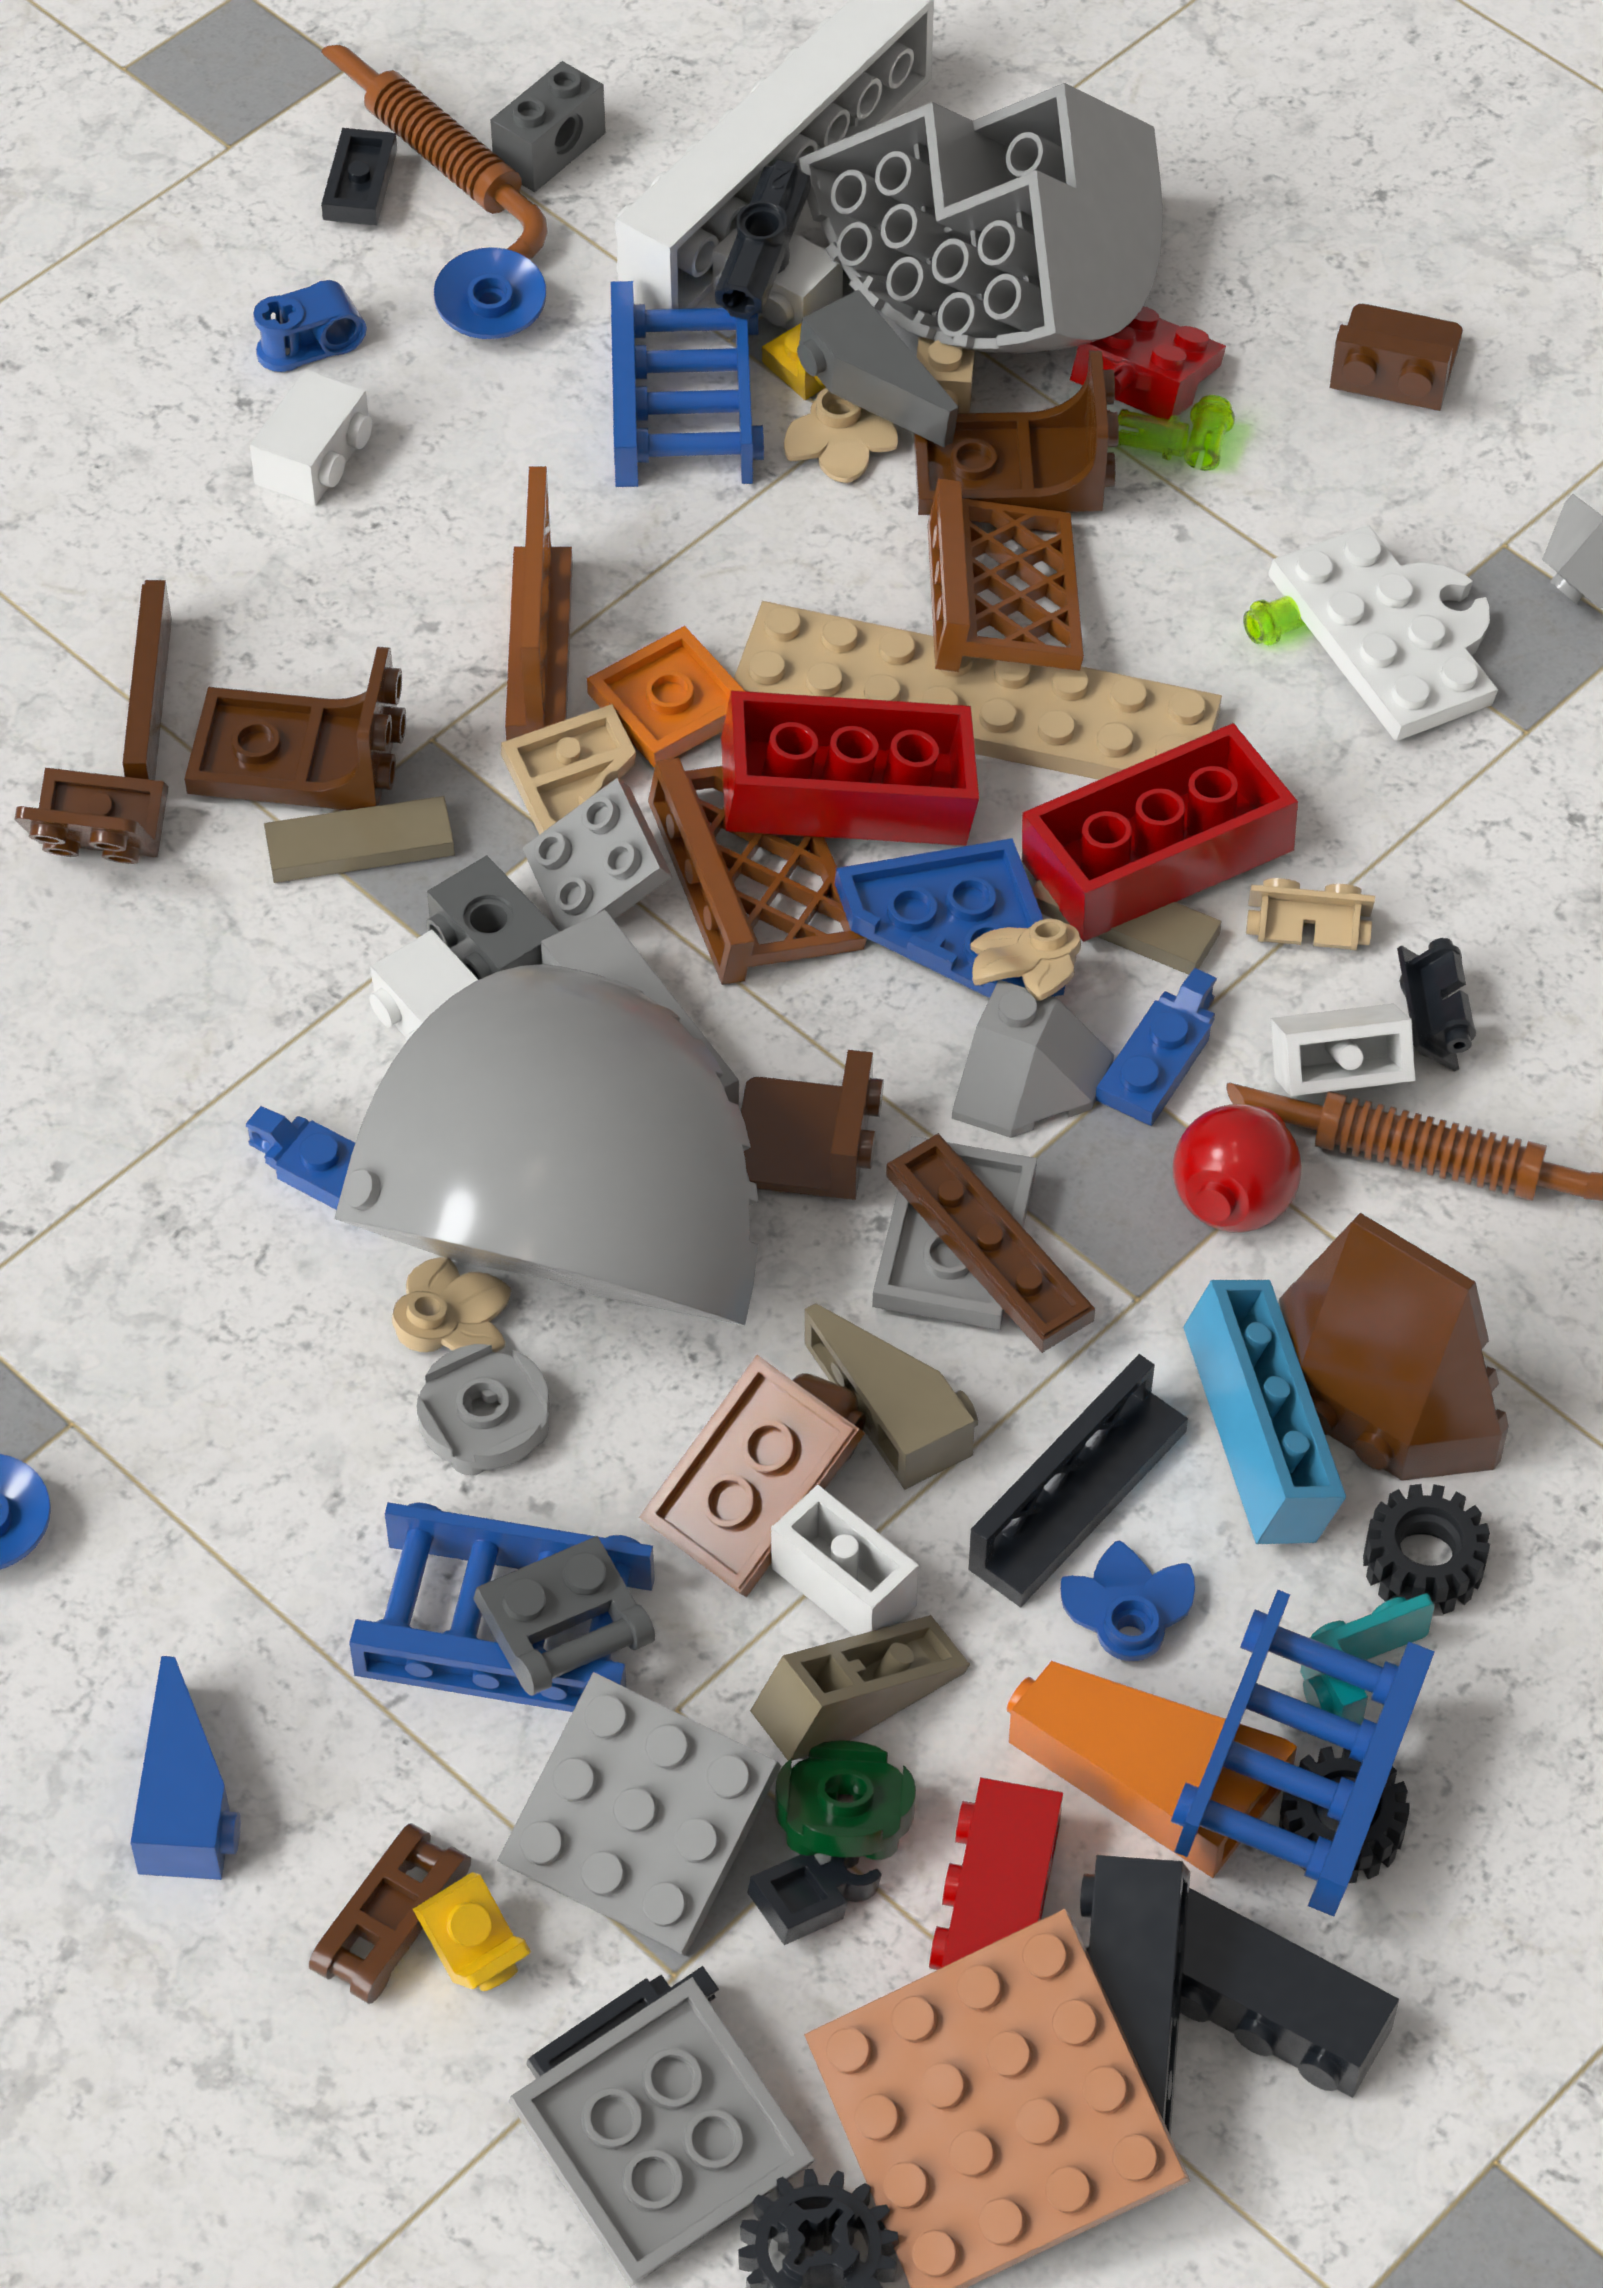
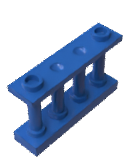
[611,281,764,487]
[349,1502,655,1712]
[1170,1589,1435,1917]

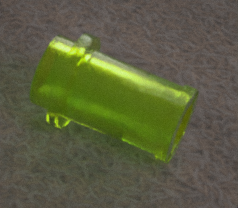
[1183,395,1235,471]
[1118,408,1190,461]
[1243,595,1306,646]

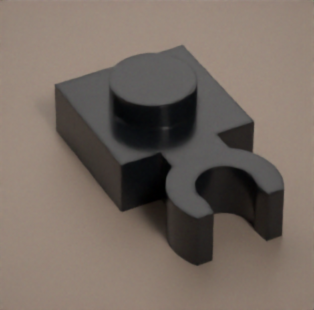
[747,1854,882,1945]

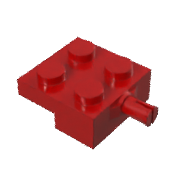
[1069,306,1226,423]

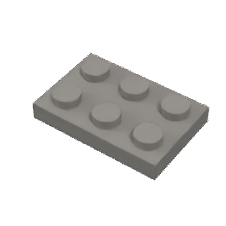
[872,1136,1037,1330]

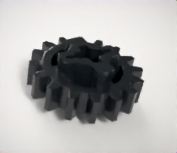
[738,2169,899,2288]

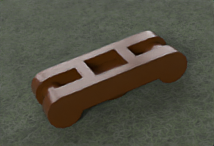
[309,1823,471,2004]

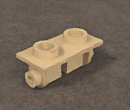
[1246,878,1375,951]

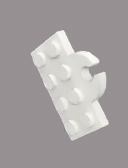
[1268,525,1498,741]

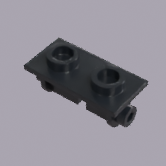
[1397,938,1476,1072]

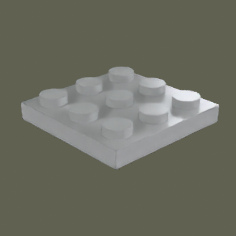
[497,1672,781,1956]
[509,1977,815,2287]

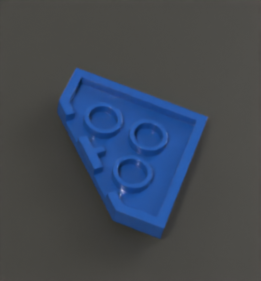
[835,838,1066,998]

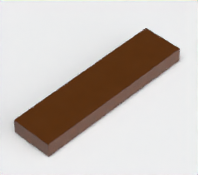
[122,580,172,780]
[886,1133,1095,1353]

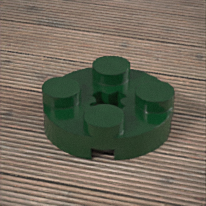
[775,1740,916,1860]

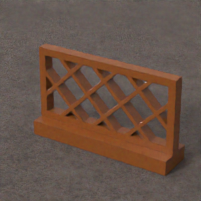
[505,466,573,741]
[927,478,1084,672]
[648,758,867,985]

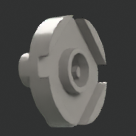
[416,1344,550,1475]

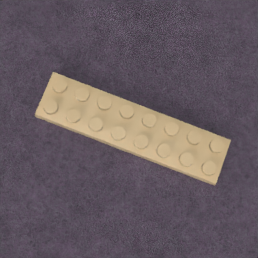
[734,601,1222,780]

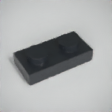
[321,128,397,226]

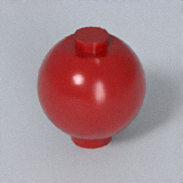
[1173,1104,1302,1232]

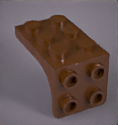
[913,351,1119,515]
[184,646,406,810]

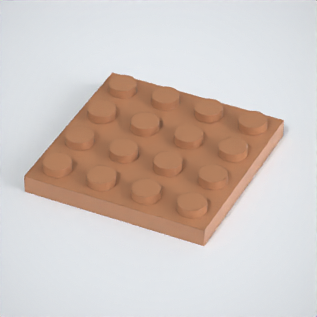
[804,1909,1190,2288]

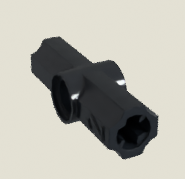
[715,160,811,320]

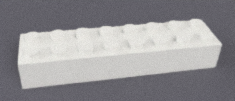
[615,0,934,310]

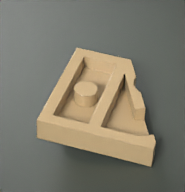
[501,704,636,835]

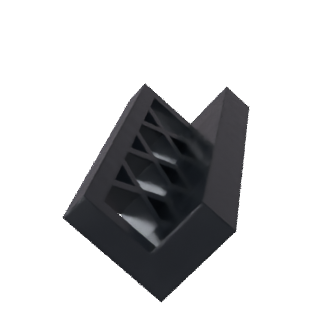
[968,1354,1188,1608]

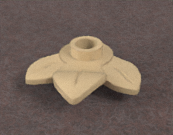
[784,388,898,483]
[970,919,1081,1001]
[392,1257,511,1352]

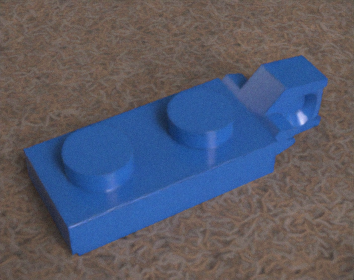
[1096,968,1217,1126]
[246,1106,355,1210]

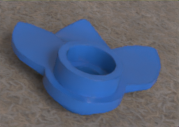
[1060,1540,1195,1661]

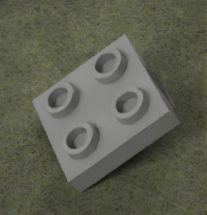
[522,778,673,931]

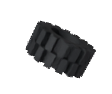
[1363,1484,1490,1614]
[1279,1746,1410,1884]

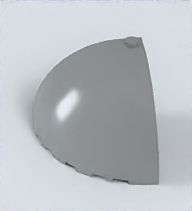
[799,83,1163,354]
[334,964,758,1325]

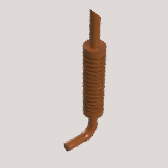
[321,45,548,259]
[1226,1083,1603,1201]

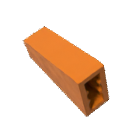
[1007,1661,1297,1878]

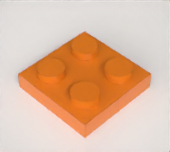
[587,626,745,768]

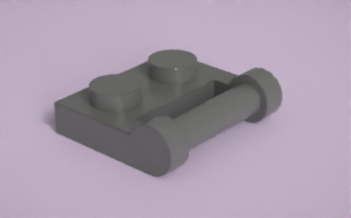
[473,1536,655,1696]

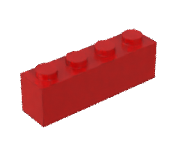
[929,1777,1063,1970]

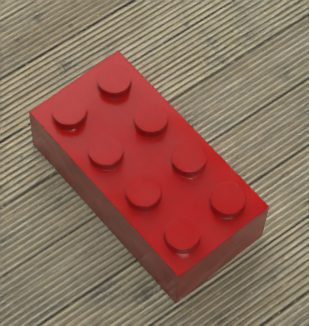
[721,690,979,846]
[1022,723,1298,942]

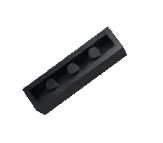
[1080,1855,1190,2136]
[1180,1888,1399,2098]

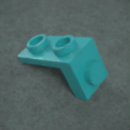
[1300,1594,1435,1724]

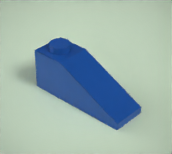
[130,1656,241,1880]

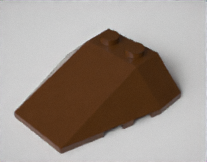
[1278,1213,1509,1481]

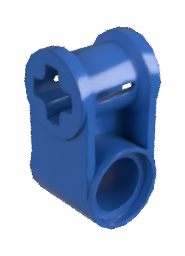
[253,280,367,372]

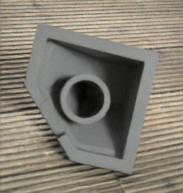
[1542,494,1603,608]
[952,980,1114,1138]

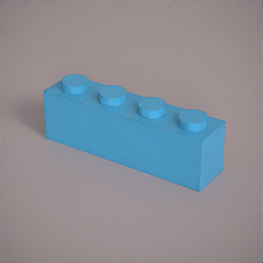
[1183,1280,1346,1544]

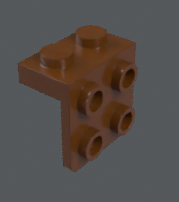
[1329,303,1463,411]
[14,768,169,864]
[741,1050,884,1200]

